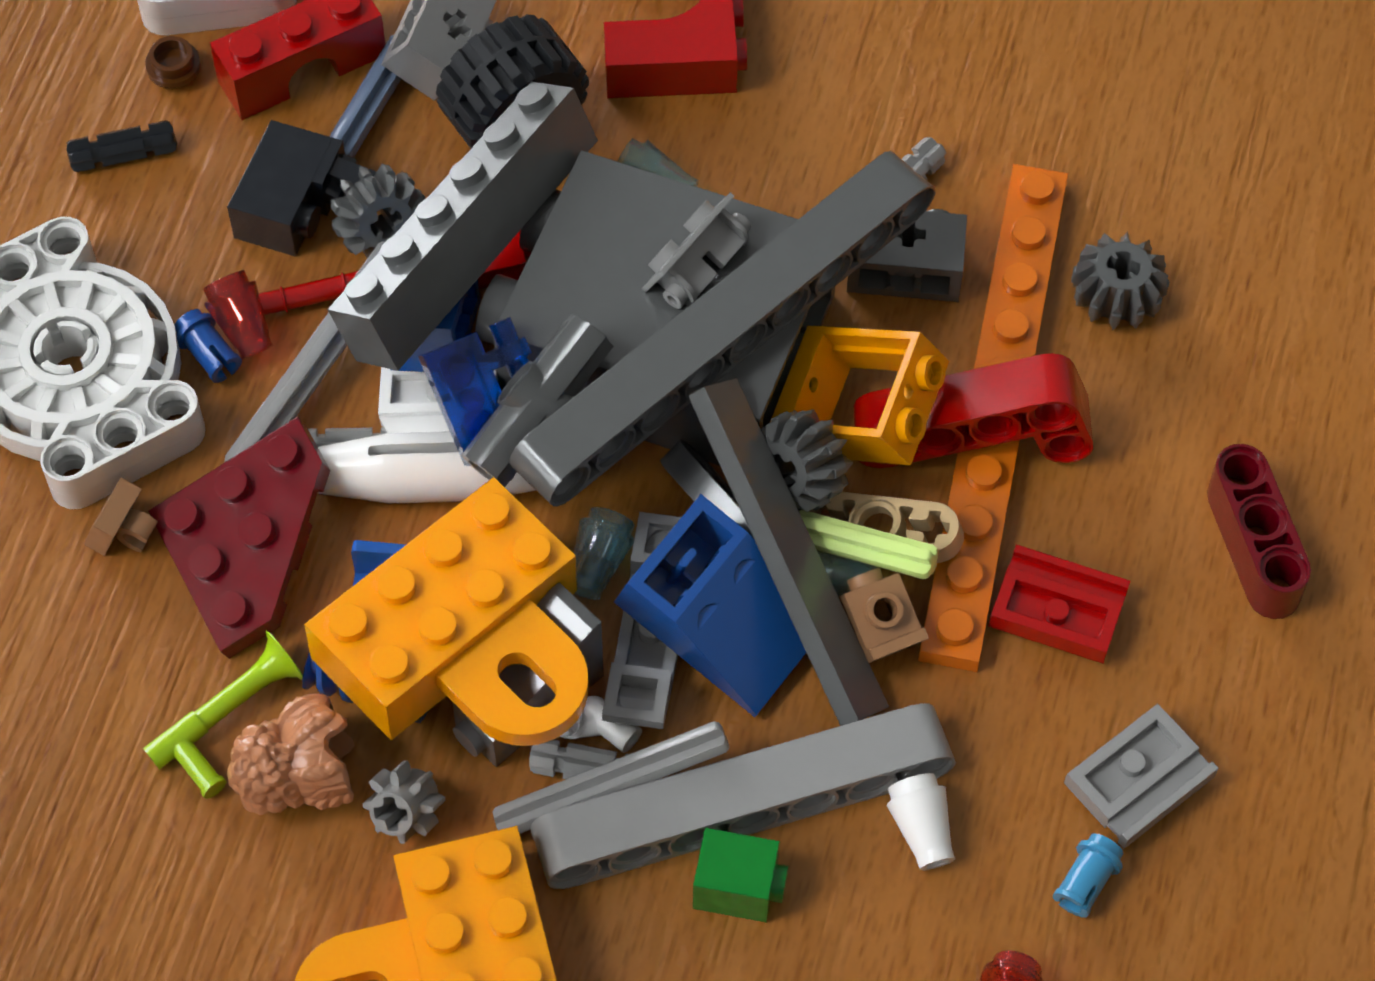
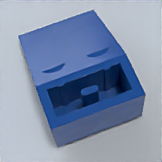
[614,494,807,717]

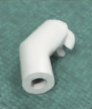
[560,696,642,753]

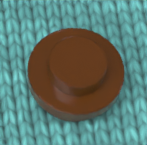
[145,36,201,88]

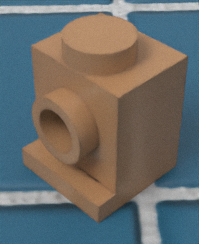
[839,567,929,663]

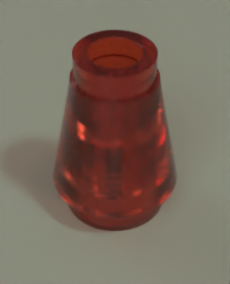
[203,270,273,360]

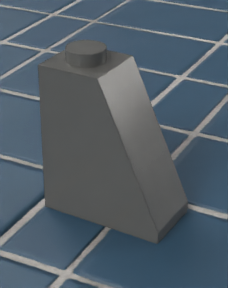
[452,582,604,767]

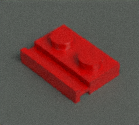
[988,544,1130,664]

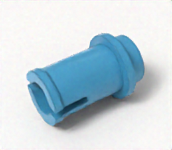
[1052,833,1124,917]

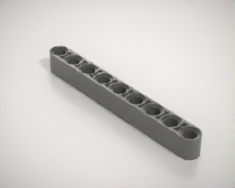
[509,151,936,507]

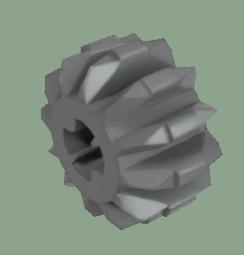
[331,163,426,258]
[1071,231,1170,330]
[761,409,853,512]

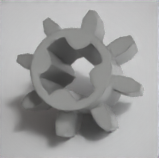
[363,760,445,844]

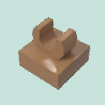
[84,478,158,556]

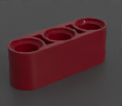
[1207,444,1311,619]

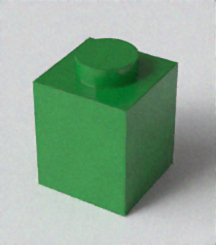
[693,828,789,923]

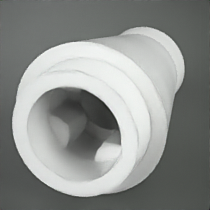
[886,773,955,871]

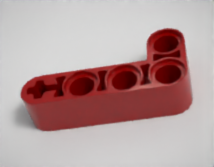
[853,353,1094,468]

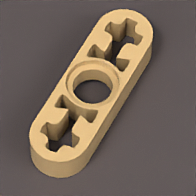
[802,492,964,563]

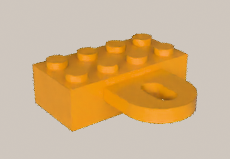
[304,477,588,746]
[295,826,557,981]

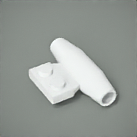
[318,362,535,503]

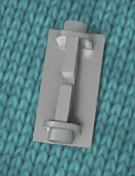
[642,192,751,309]

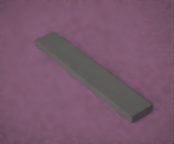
[689,378,889,726]

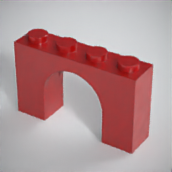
[604,0,747,98]

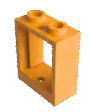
[770,326,950,465]

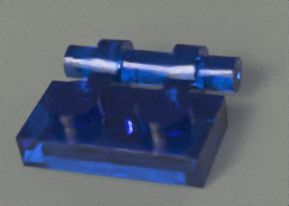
[418,317,532,466]

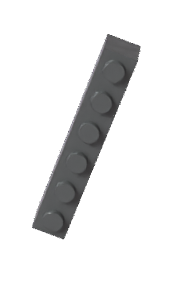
[327,82,598,371]

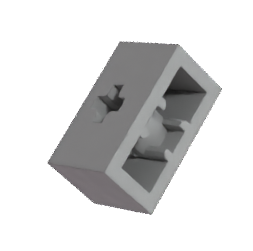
[381,0,496,100]

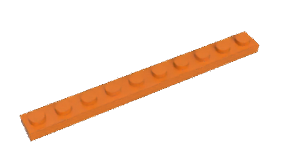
[918,164,1068,672]

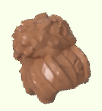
[227,693,354,815]

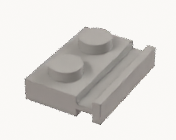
[1064,704,1219,849]

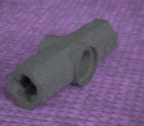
[461,314,614,487]

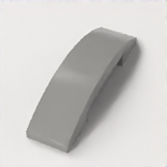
[602,512,681,729]

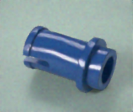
[174,309,242,383]

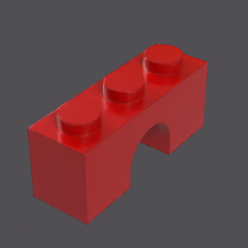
[210,0,386,120]

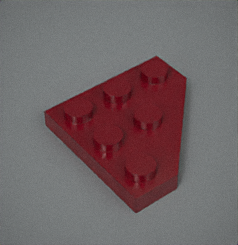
[148,417,330,659]

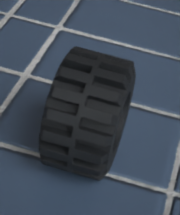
[436,14,589,149]

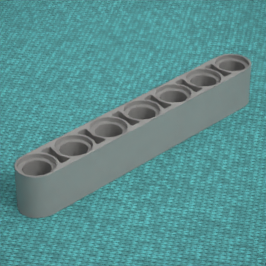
[530,703,956,889]

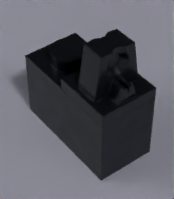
[227,120,376,257]

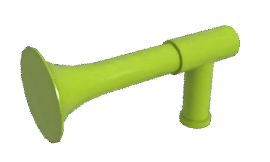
[143,631,303,799]

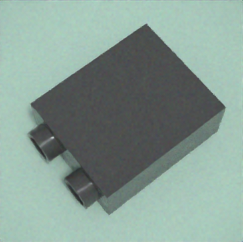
[475,150,835,466]

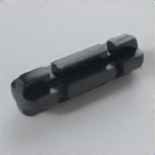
[66,120,177,172]

